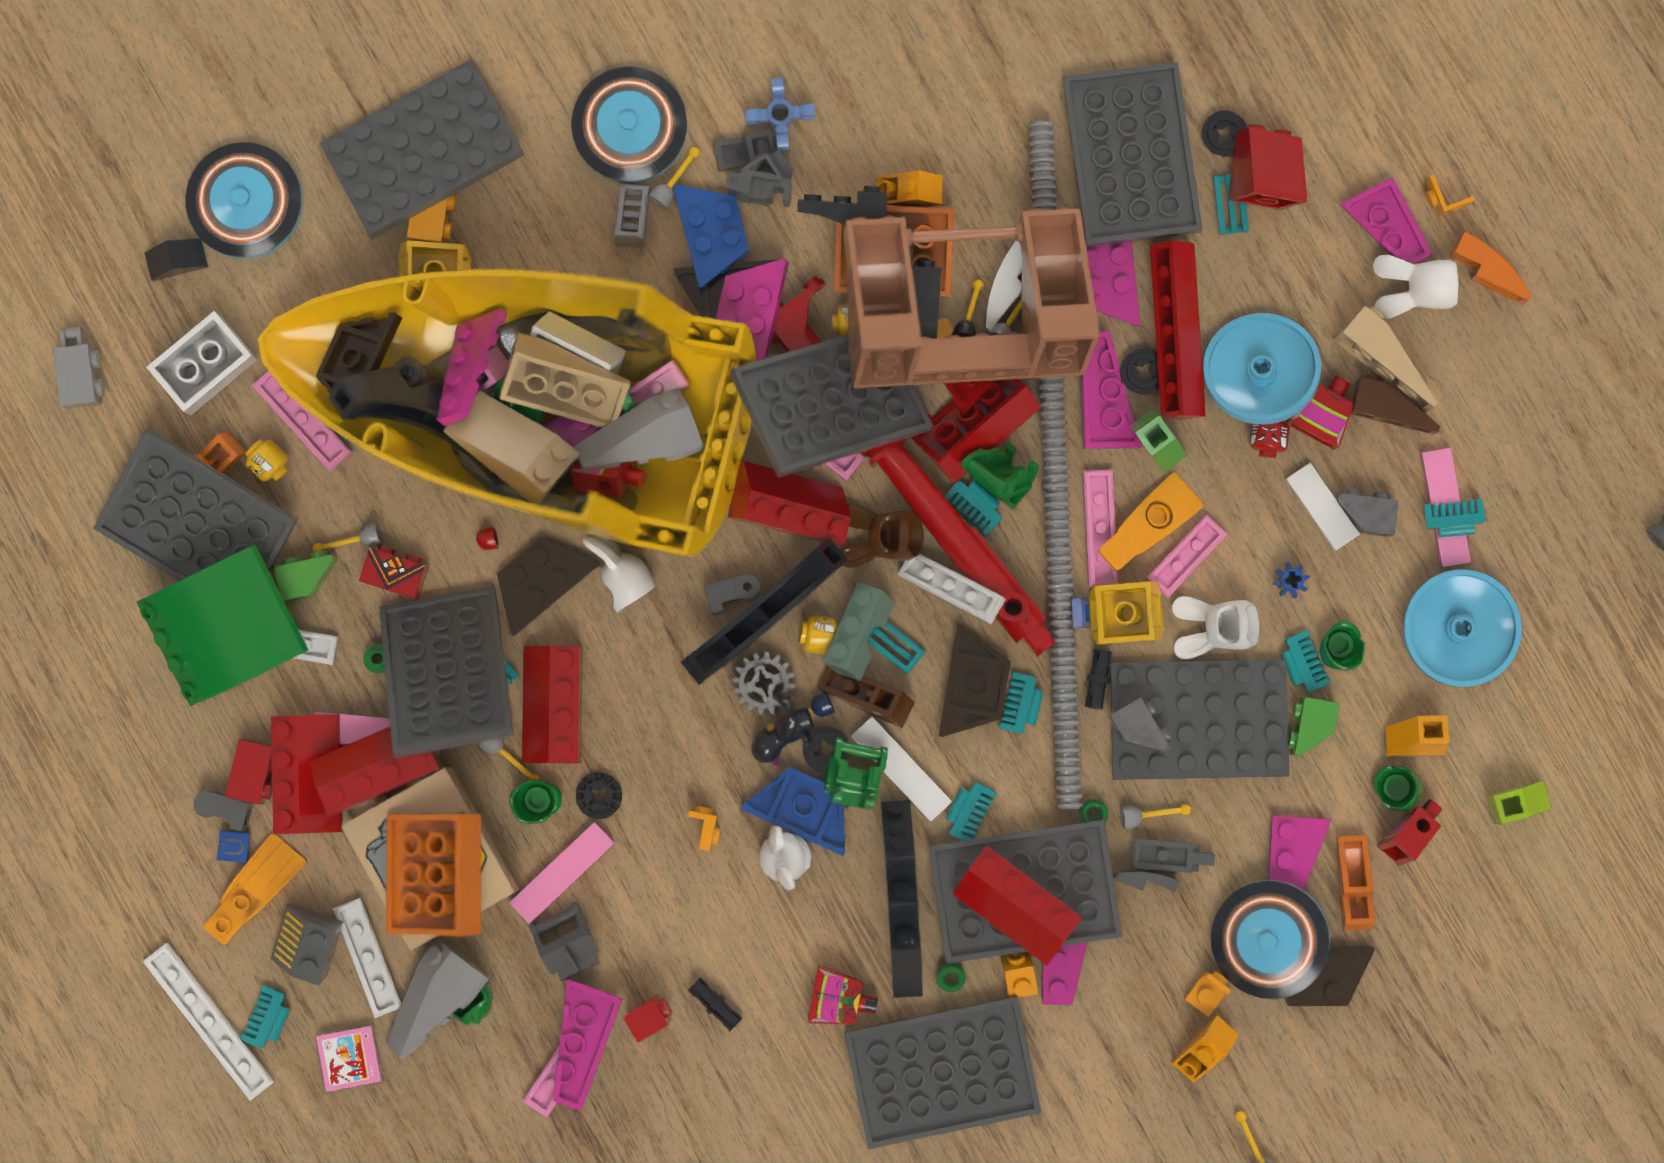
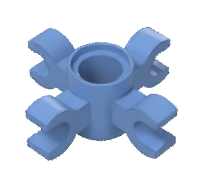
[745,78,815,151]

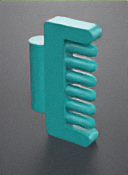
[944,480,1002,535]
[1423,498,1485,538]
[1281,631,1331,692]
[999,672,1044,734]
[945,783,997,841]
[240,985,291,1048]

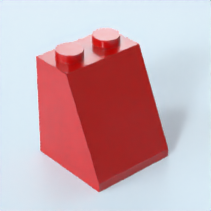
[1228,124,1307,210]

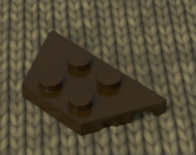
[674,259,780,319]
[316,313,402,420]
[497,537,600,636]
[939,625,1011,737]
[1284,946,1374,1006]

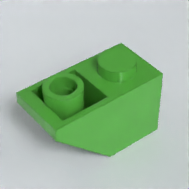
[1130,409,1187,472]
[274,550,337,603]
[1288,697,1340,756]

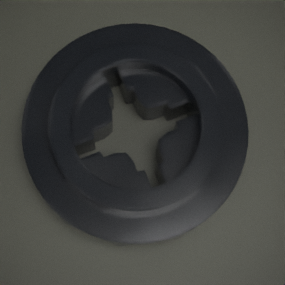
[1201,110,1247,158]
[1120,348,1159,395]
[803,726,849,773]
[576,772,622,819]

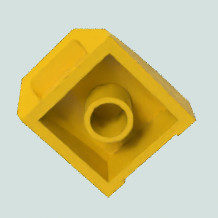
[398,240,471,277]
[1088,581,1164,644]

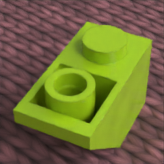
[1486,780,1552,825]

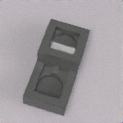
[712,130,777,172]
[1113,871,1179,892]

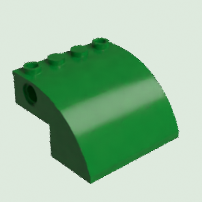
[136,544,309,706]

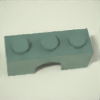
[823,582,895,681]

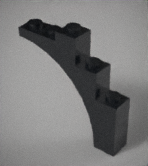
[797,186,942,339]
[328,366,506,487]
[680,538,849,685]
[881,800,923,998]

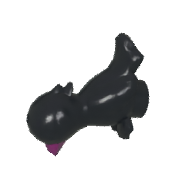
[751,691,814,765]

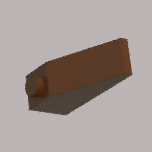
[1351,374,1440,435]
[818,667,915,728]

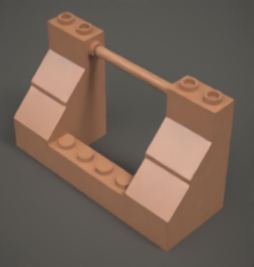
[843,207,1100,388]

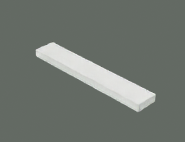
[142,943,275,1101]

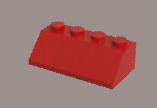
[911,379,1041,484]
[728,460,851,546]
[522,645,582,763]
[271,714,343,834]
[310,726,443,816]
[953,846,1083,966]

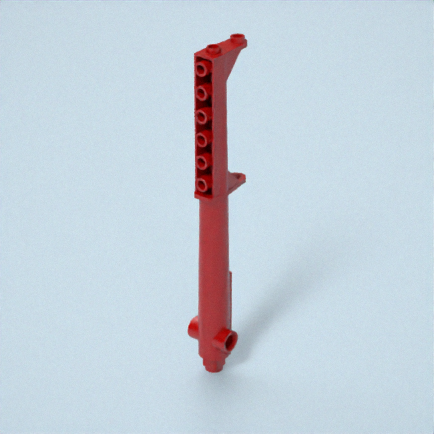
[772,276,1056,657]

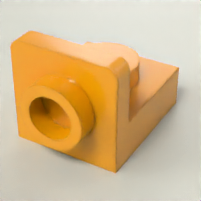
[1184,971,1232,1017]

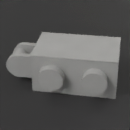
[53,326,105,409]

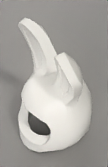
[1373,255,1459,319]
[583,534,655,614]
[1172,596,1259,660]
[759,826,812,891]

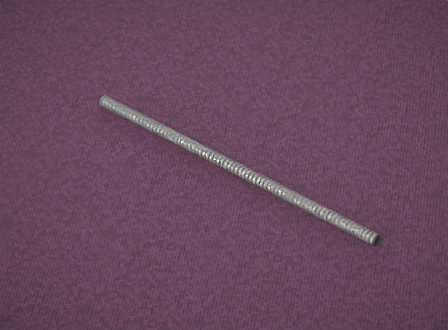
[1028,120,1083,810]

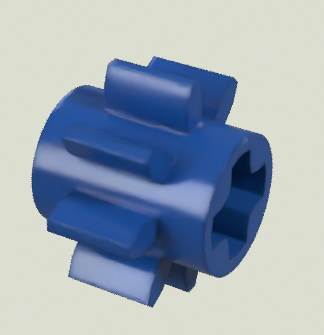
[1272,562,1310,599]

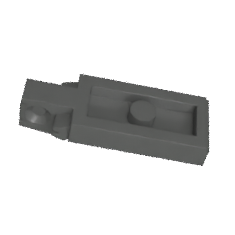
[1132,838,1215,873]

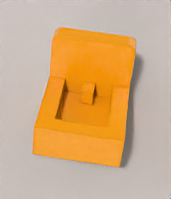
[687,806,721,851]
[1000,951,1038,998]

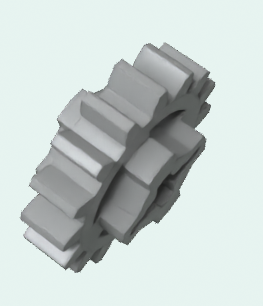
[732,652,796,715]

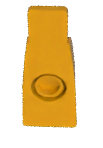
[1098,472,1203,571]
[204,833,307,945]

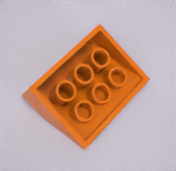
[834,205,954,297]
[386,814,481,936]

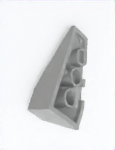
[573,388,704,471]
[385,937,489,1059]

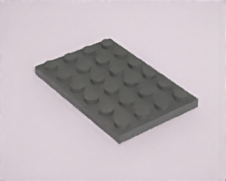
[320,59,525,239]
[1062,62,1203,247]
[730,335,933,478]
[93,428,298,581]
[379,585,514,758]
[1110,659,1289,780]
[929,820,1122,963]
[844,996,1041,1149]

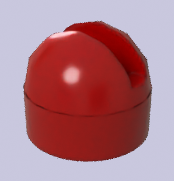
[476,526,499,550]

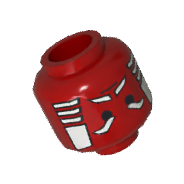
[1250,421,1290,458]

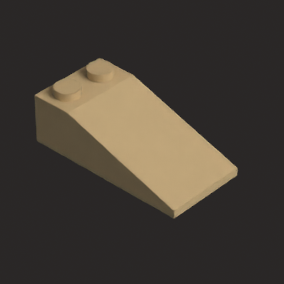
[1333,306,1438,413]
[500,332,630,428]
[443,391,580,506]

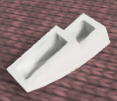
[984,241,1022,334]

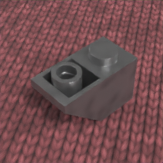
[1335,489,1399,537]
[1108,697,1171,752]

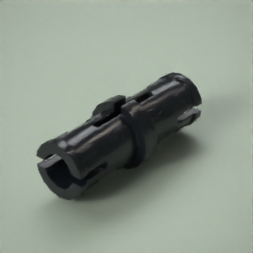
[1084,649,1112,710]
[688,977,743,1032]

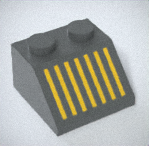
[271,903,343,985]

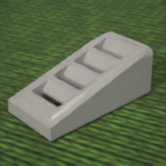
[614,184,650,248]

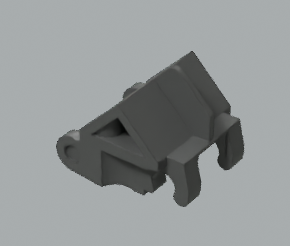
[726,151,793,207]
[529,902,600,981]

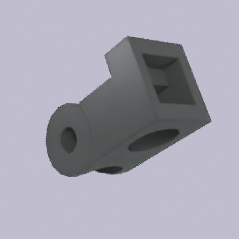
[705,574,760,615]
[194,791,254,831]

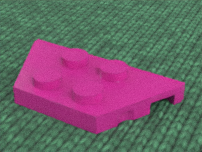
[1086,242,1141,327]
[716,259,789,361]

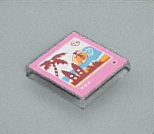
[314,1023,384,1093]

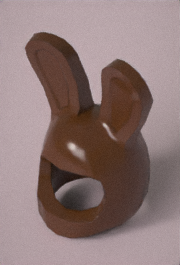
[840,504,924,568]

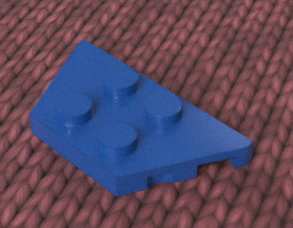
[673,185,750,291]
[741,767,845,856]

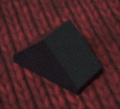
[145,238,208,281]

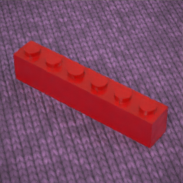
[1150,240,1206,420]

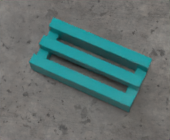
[1213,174,1249,235]
[867,621,925,674]

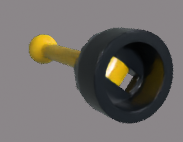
[952,280,984,337]

